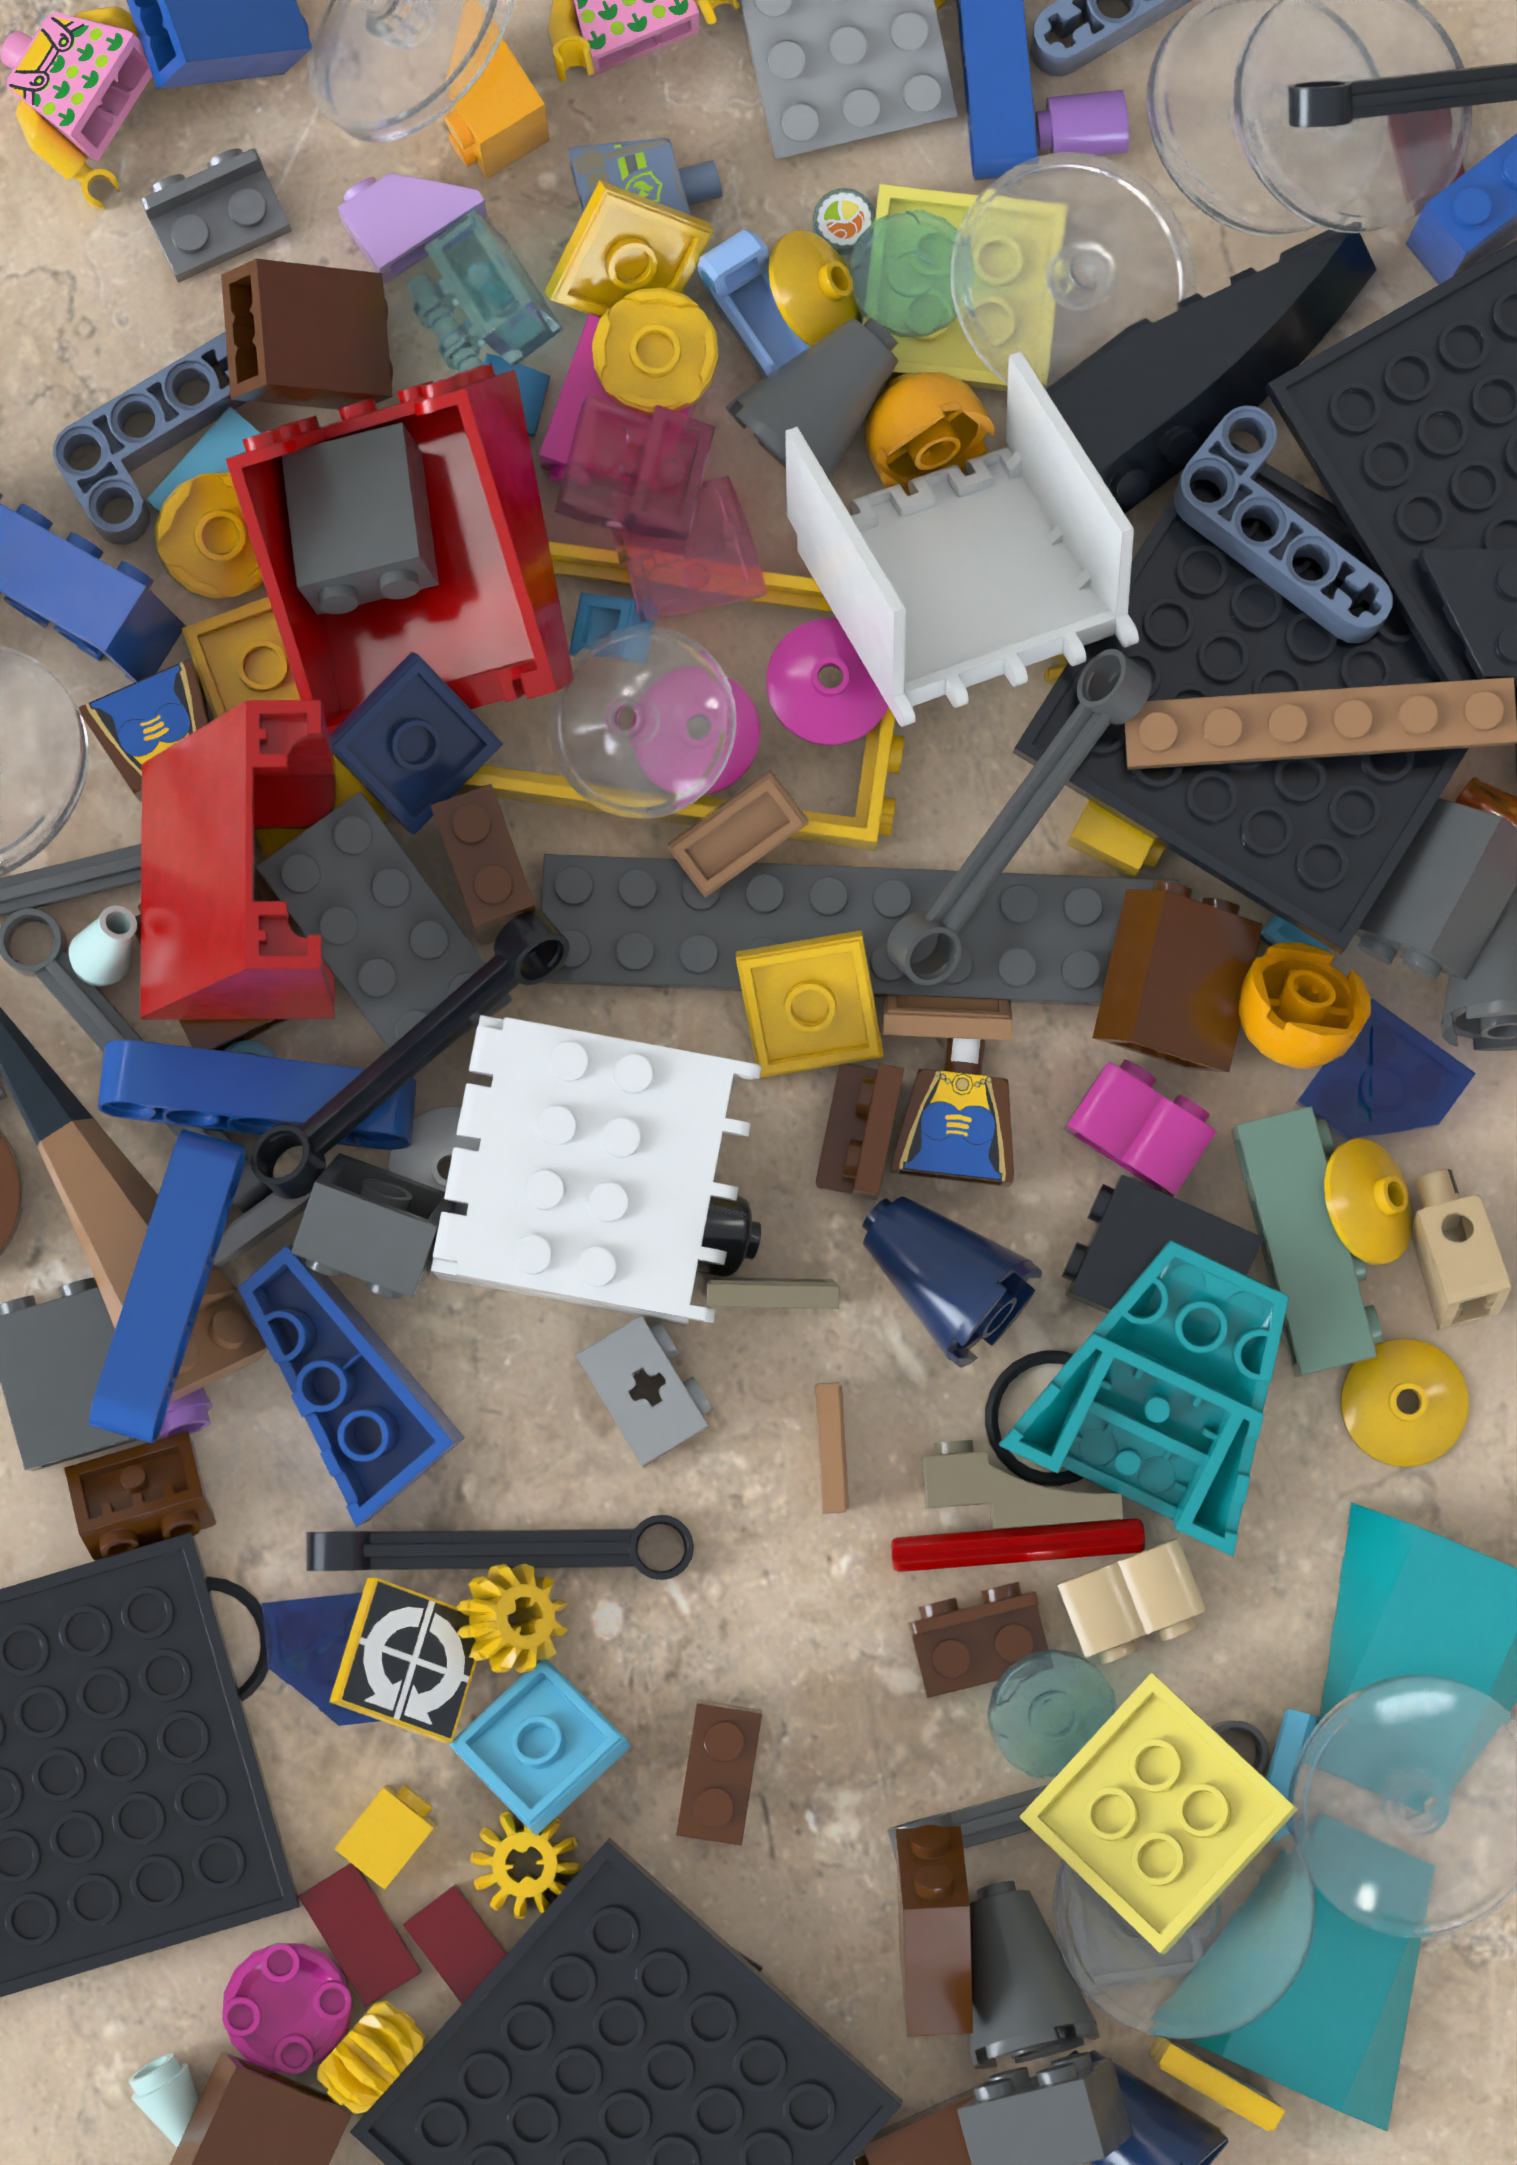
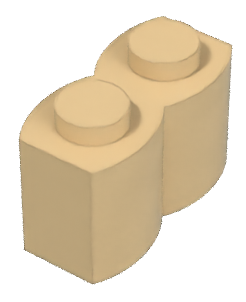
[1056,1538,1206,1665]

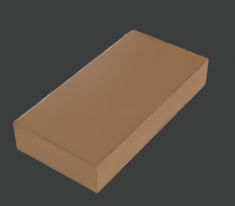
[667,769,809,898]
[882,995,1013,1041]
[815,1382,849,1514]

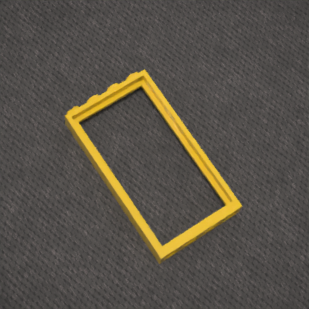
[457,541,905,851]

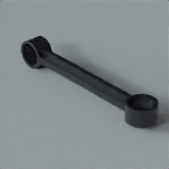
[1288,62,1517,127]
[251,910,570,1199]
[306,1515,694,1580]

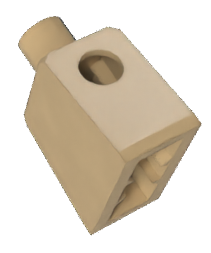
[1411,1169,1512,1330]

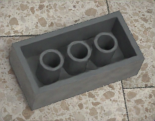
[256,791,512,1057]

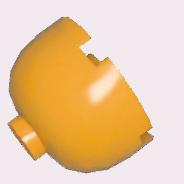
[864,372,995,494]
[1239,942,1371,1069]

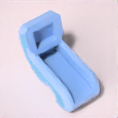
[698,229,810,379]

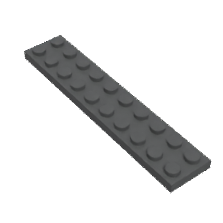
[541,854,1179,1006]

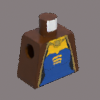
[78,659,211,802]
[889,1038,1014,1187]

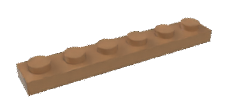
[1125,677,1517,770]

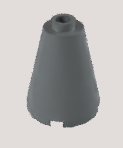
[725,317,899,481]
[1441,885,1517,1051]
[970,1881,1100,2069]

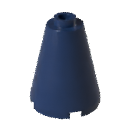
[862,1196,1042,1368]
[1068,2050,1229,2165]

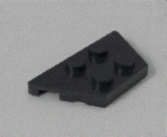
[1419,548,1517,682]

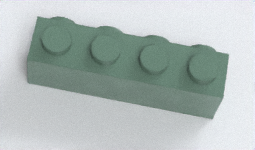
[1231,1106,1383,1378]

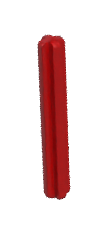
[890,1518,1146,1572]

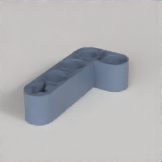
[1030,0,1192,76]
[53,332,248,545]
[1174,406,1393,643]

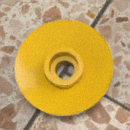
[768,230,861,346]
[1324,1138,1413,1265]
[1340,1339,1469,1467]

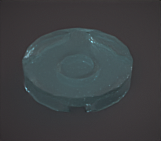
[849,210,974,337]
[987,1649,1117,1779]

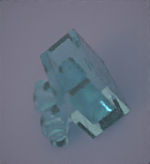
[407,209,563,373]

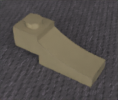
[921,1440,1124,1530]

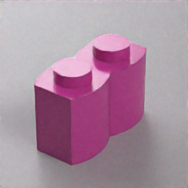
[1063,1059,1216,1197]

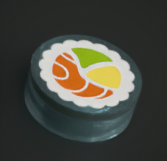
[813,188,876,255]

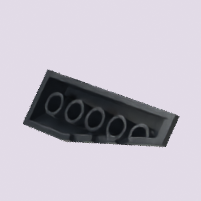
[1046,220,1377,514]

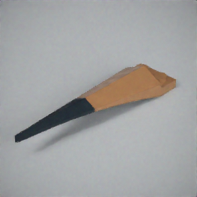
[0,1007,268,1403]

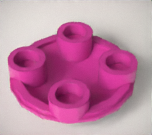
[222,1943,352,2074]

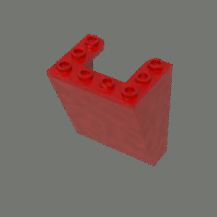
[226,363,574,735]
[140,700,336,1020]

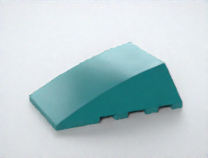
[999,1239,1289,1556]
[1312,1503,1517,1817]
[1151,1811,1434,2132]

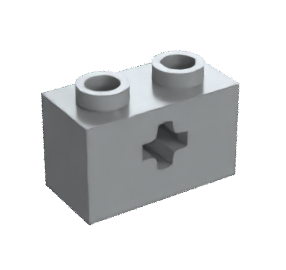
[575,1315,713,1467]

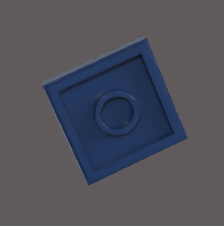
[329,652,503,835]

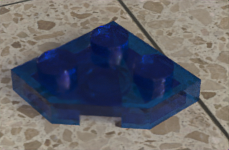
[1295,998,1476,1140]
[262,1592,380,1726]

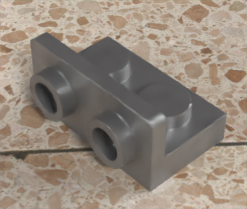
[141,148,292,282]

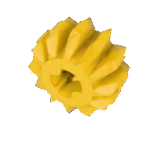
[456,1564,568,1673]
[470,1810,581,1919]
[317,2000,425,2114]

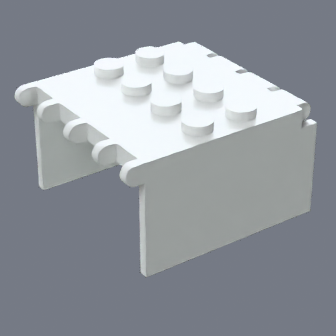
[785,351,1139,727]
[431,1015,762,1325]

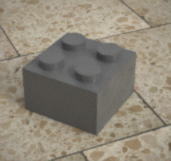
[291,1153,457,1299]
[957,2052,1133,2165]

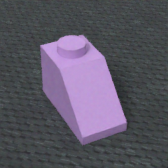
[337,173,488,285]

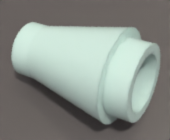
[69,905,137,986]
[128,2053,199,2149]

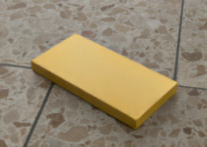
[181,597,388,859]

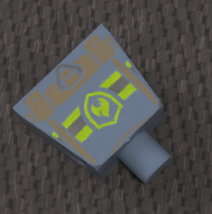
[568,138,723,215]

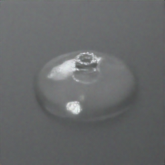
[549,625,736,819]

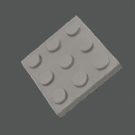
[739,0,958,159]

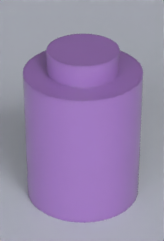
[1035,90,1129,161]

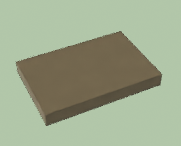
[707,1277,840,1309]

